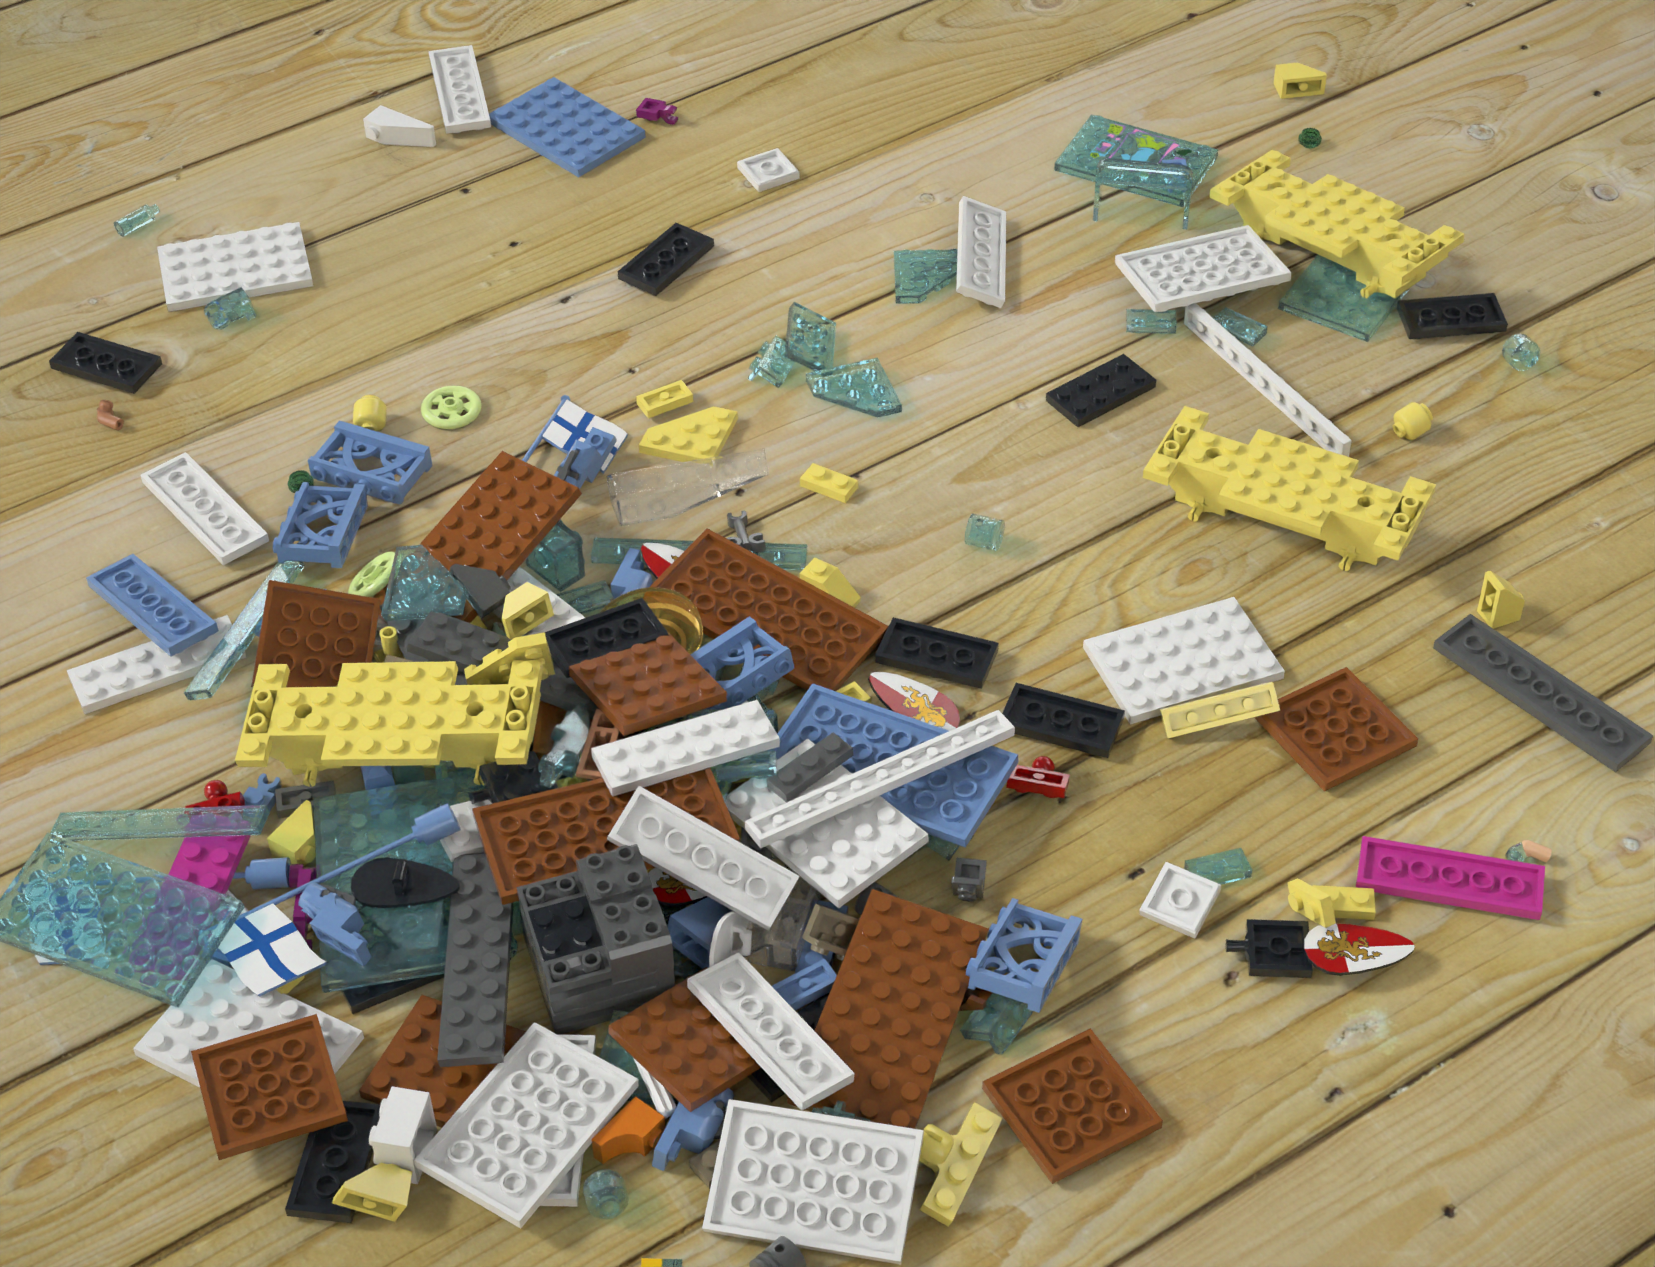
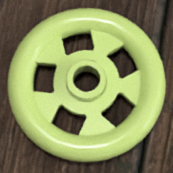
[421,386,482,429]
[348,551,401,597]

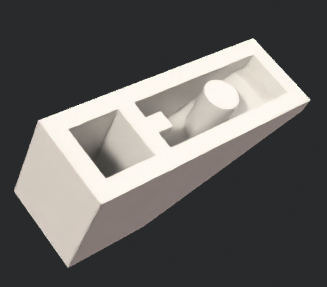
[363,105,436,147]

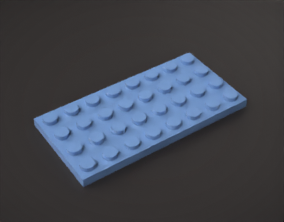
[756,683,1019,848]

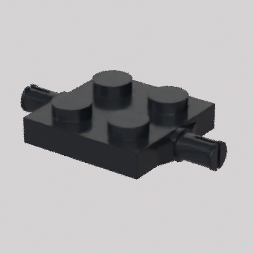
[469,751,567,804]
[1225,919,1313,978]

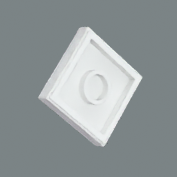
[737,148,800,192]
[1139,862,1221,939]

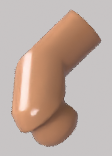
[97,400,124,431]

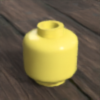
[353,395,387,431]
[1393,402,1433,440]

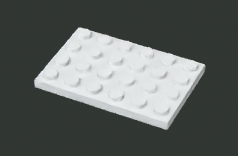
[157,222,313,312]
[1115,225,1291,312]
[1083,597,1285,724]
[723,739,929,908]
[133,959,364,1087]
[414,1022,639,1229]
[702,1099,924,1265]

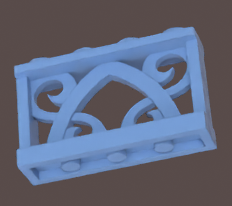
[308,421,432,505]
[273,482,368,568]
[691,616,794,717]
[966,898,1083,1013]

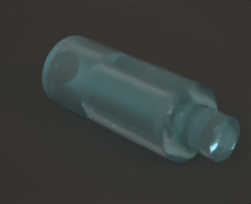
[114,204,160,237]

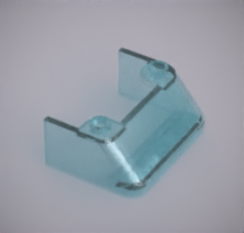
[1093,158,1193,230]

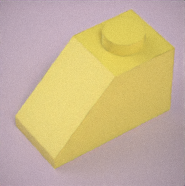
[1274,62,1327,99]
[799,557,861,608]
[1477,571,1525,629]
[502,582,554,640]
[267,800,318,866]
[332,1163,412,1222]

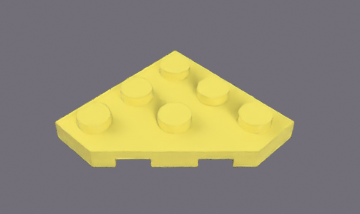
[639,406,738,468]
[464,632,555,685]

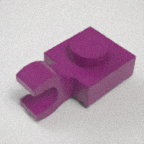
[636,98,678,125]

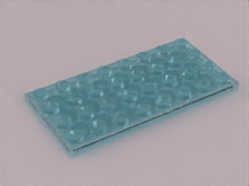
[0,832,245,1008]

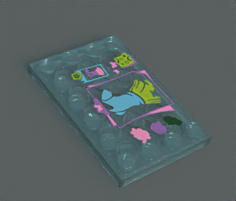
[1054,114,1219,207]

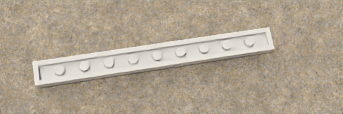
[1184,303,1352,457]
[745,710,1015,848]

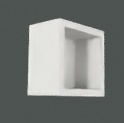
[369,1086,437,1184]

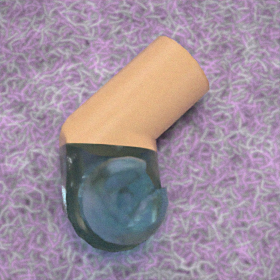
[1505,840,1552,862]

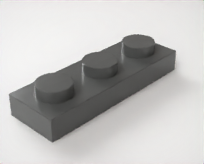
[766,732,854,803]

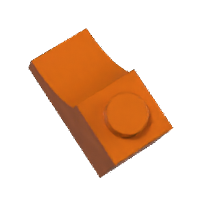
[591,1096,666,1165]

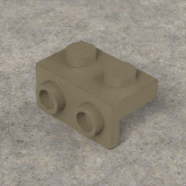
[802,903,860,961]

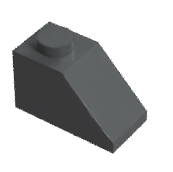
[449,564,511,619]

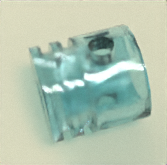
[965,513,1005,551]

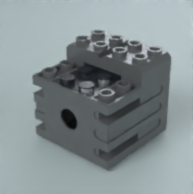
[517,844,675,1035]

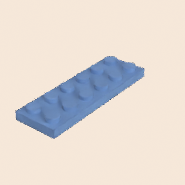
[86,554,219,657]

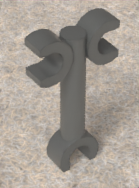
[726,511,766,552]

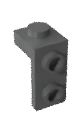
[951,857,987,902]

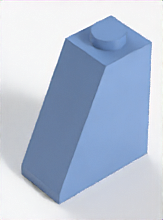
[668,897,732,969]

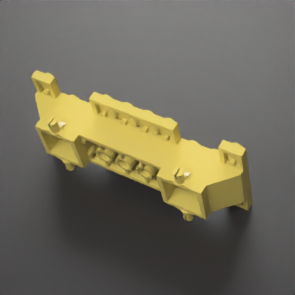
[1210,150,1464,299]
[1143,406,1436,571]
[235,660,544,787]

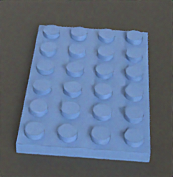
[489,77,646,178]

